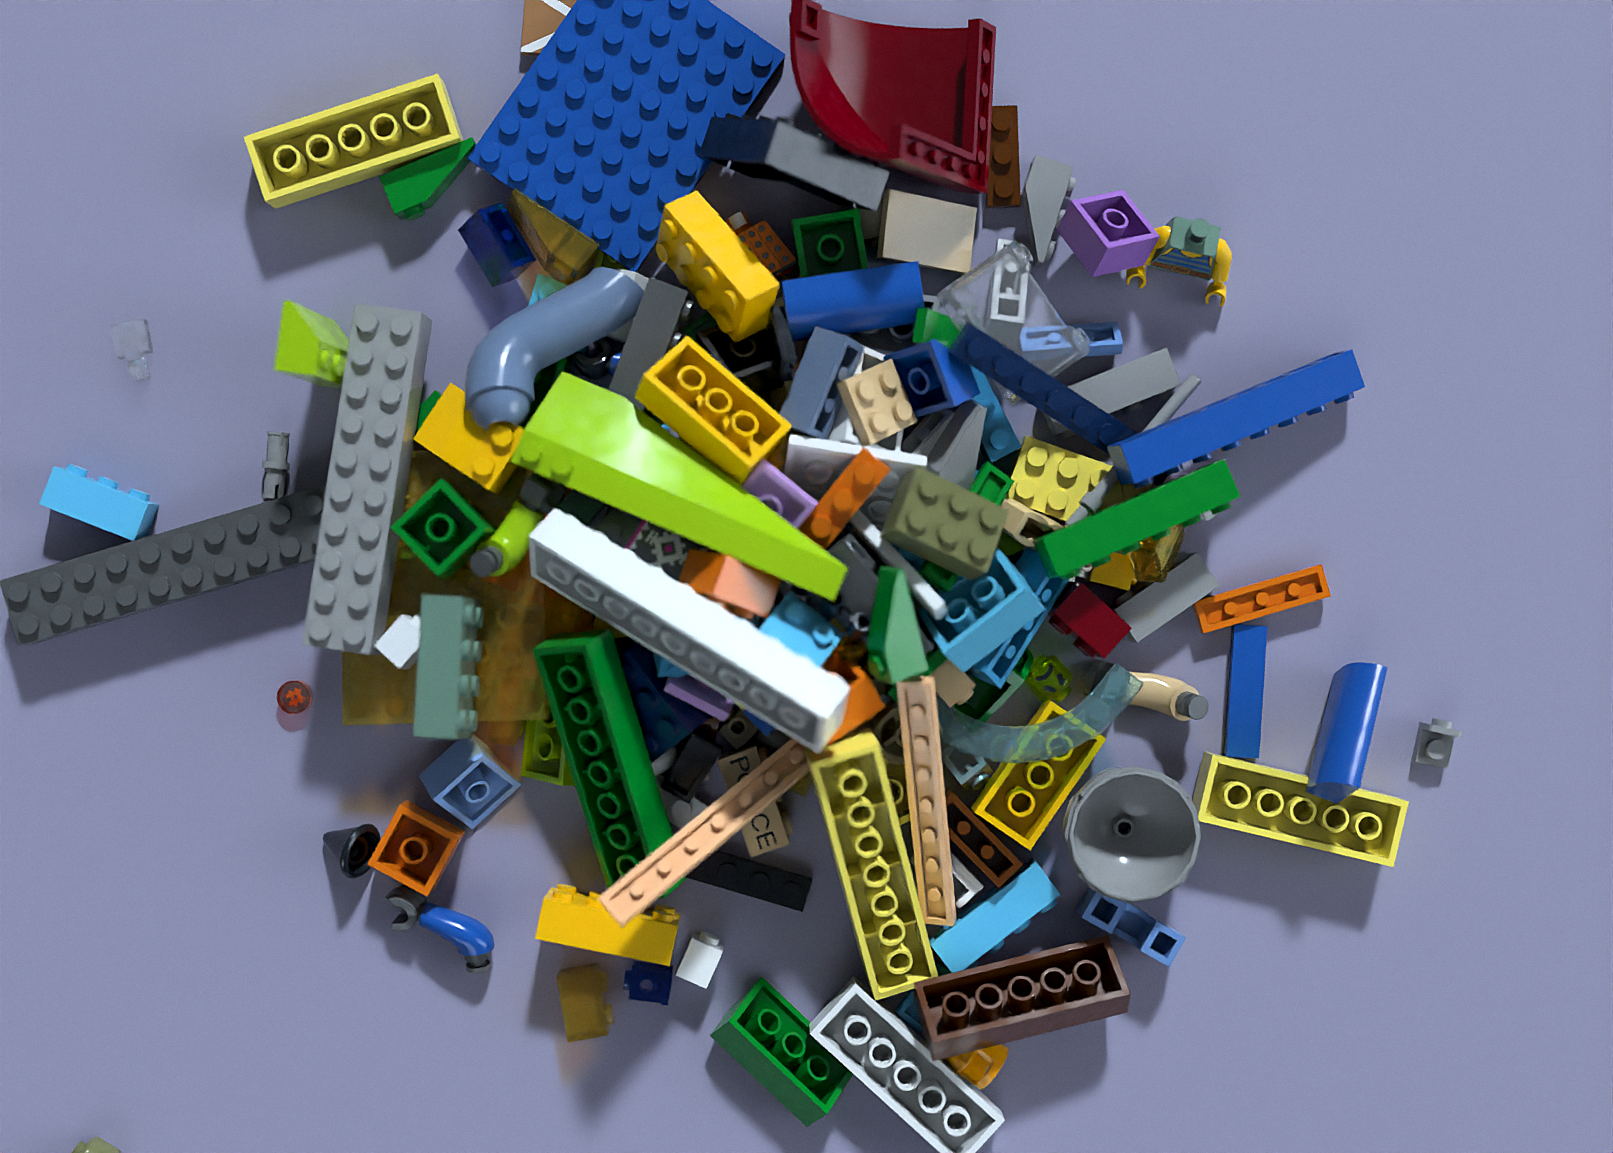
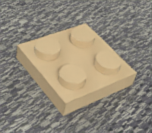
[836,359,918,447]

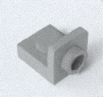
[1411,718,1462,769]
[941,734,993,792]

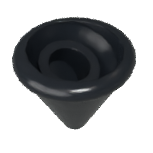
[323,824,381,879]

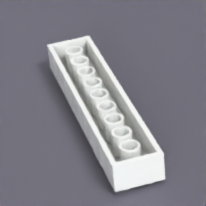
[529,509,849,754]

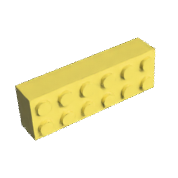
[244,73,464,209]
[1192,751,1409,867]

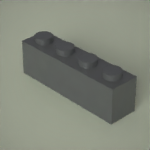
[826,532,935,655]

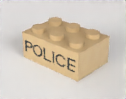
[717,741,794,857]

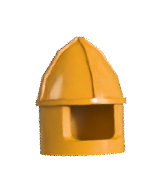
[944,1044,1009,1090]

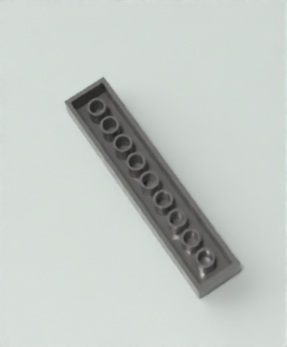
[0,484,327,646]

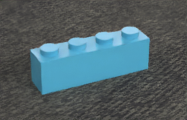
[929,858,1061,973]

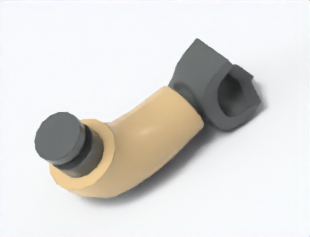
[1082,659,1209,721]

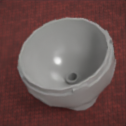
[1062,766,1201,903]

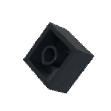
[695,325,784,395]

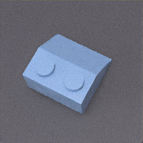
[418,734,522,829]

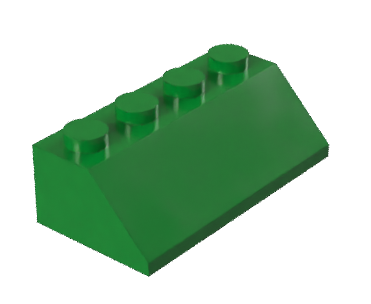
[710,977,853,1127]

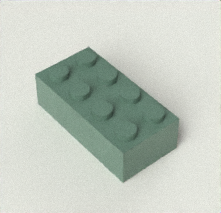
[413,595,484,739]

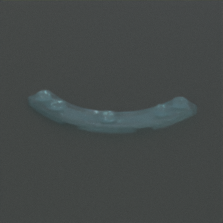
[936,663,1143,763]

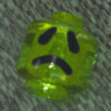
[1024,654,1073,703]

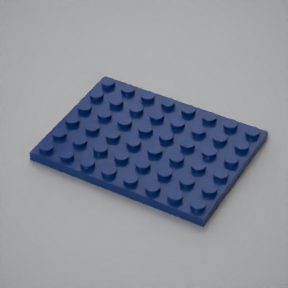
[467,0,786,272]

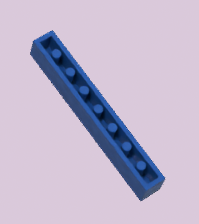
[1107,349,1365,488]

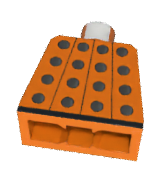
[726,211,798,280]

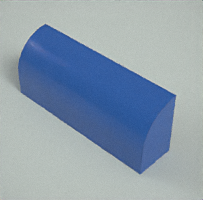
[781,261,924,342]
[1306,662,1388,804]

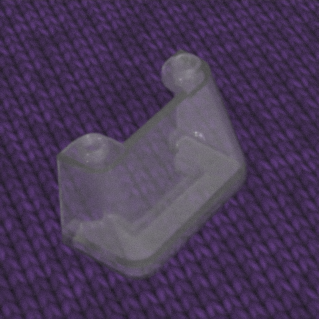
[938,240,1092,404]

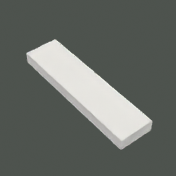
[848,509,948,621]

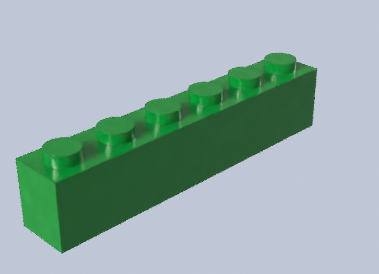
[1032,459,1241,581]

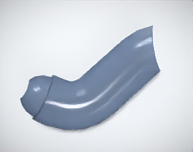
[465,267,644,430]

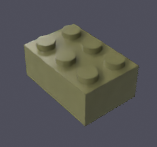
[880,466,1009,580]

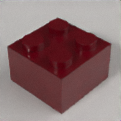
[1047,582,1132,659]

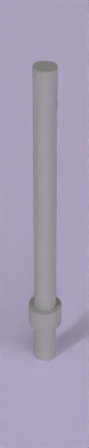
[1064,374,1201,526]

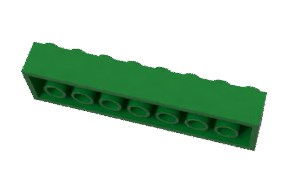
[532,629,686,899]

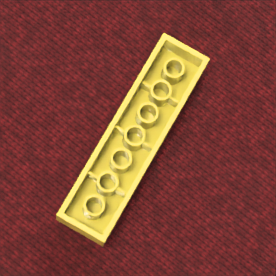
[804,727,938,1001]

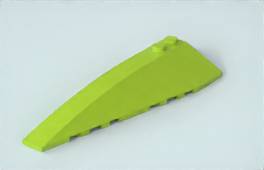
[511,371,848,601]

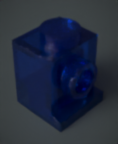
[623,961,674,1006]

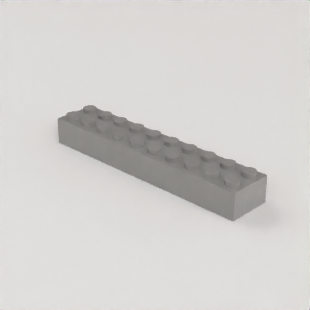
[302,304,432,656]

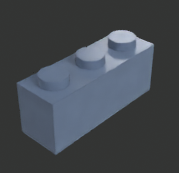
[779,326,865,440]

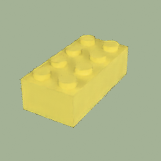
[1004,436,1152,524]

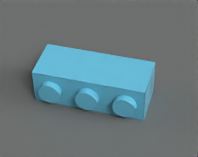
[39,463,159,541]

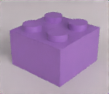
[1056,190,1160,277]

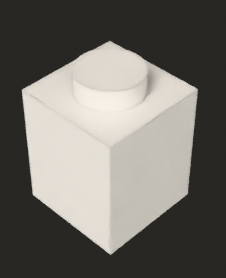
[374,614,420,670]
[676,931,724,989]

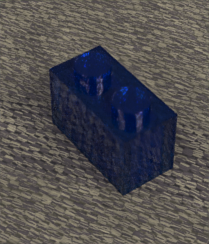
[458,202,536,288]

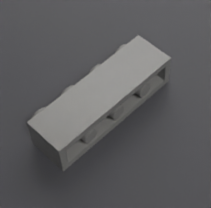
[1043,347,1182,439]

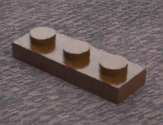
[986,105,1021,208]

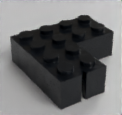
[699,113,890,211]

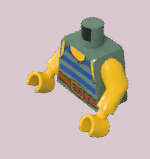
[1126,217,1232,306]

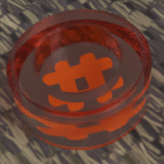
[277,680,313,714]

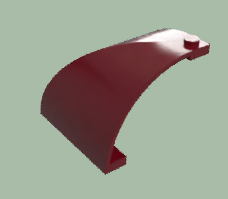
[789,0,996,194]

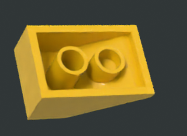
[413,382,524,495]

